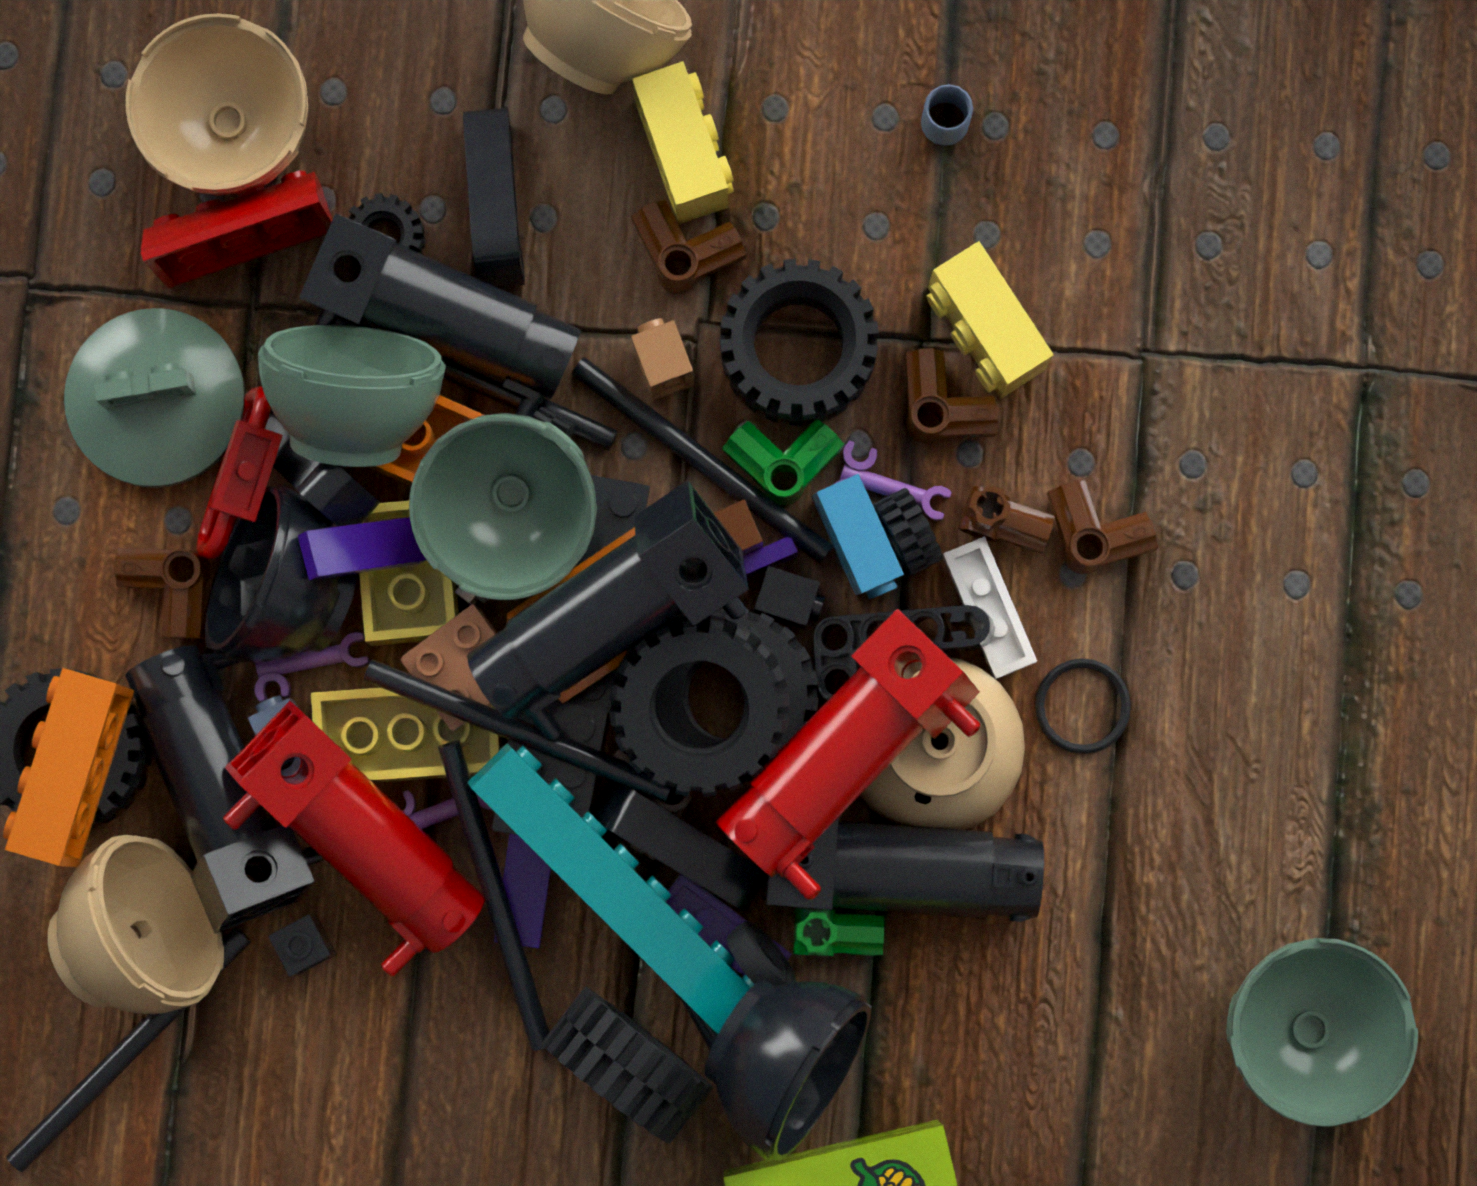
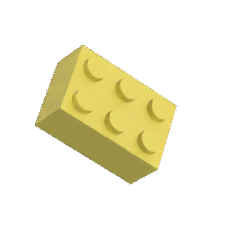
[632,61,734,225]
[926,241,1054,399]
[359,500,459,646]

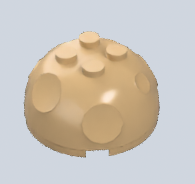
[126,13,308,196]

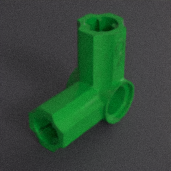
[722,419,845,505]
[793,908,884,956]

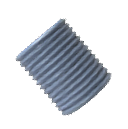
[921,84,973,146]

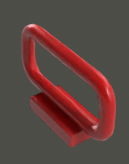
[196,386,283,559]

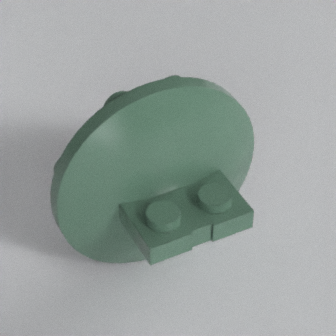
[64,308,246,488]

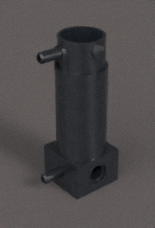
[299,213,581,417]
[467,480,749,740]
[125,645,324,934]
[765,818,1044,922]

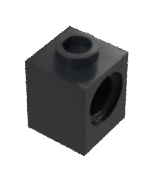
[754,566,825,629]
[268,914,337,977]

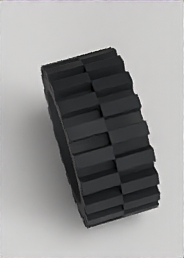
[720,258,879,426]
[0,668,152,829]
[542,987,713,1144]

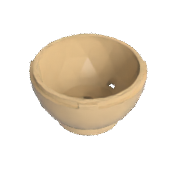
[523,0,692,95]
[860,657,1025,830]
[48,835,224,1014]

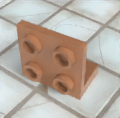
[401,604,498,731]

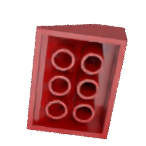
[140,170,333,288]

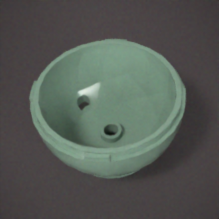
[258,325,446,467]

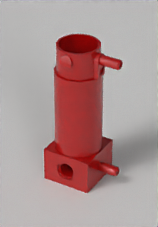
[716,609,981,900]
[223,701,485,977]

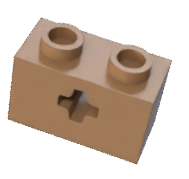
[631,318,694,401]

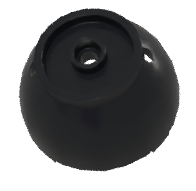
[205,485,358,663]
[704,980,872,1161]

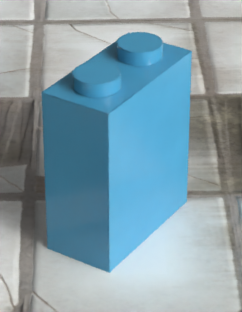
[811,473,904,599]

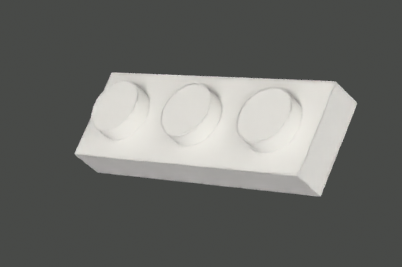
[943,536,1037,679]

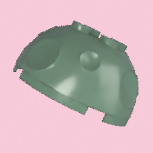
[409,413,597,600]
[1226,938,1418,1127]

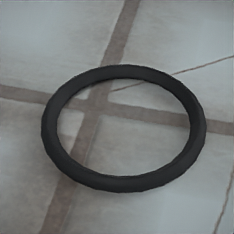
[1035,658,1131,754]

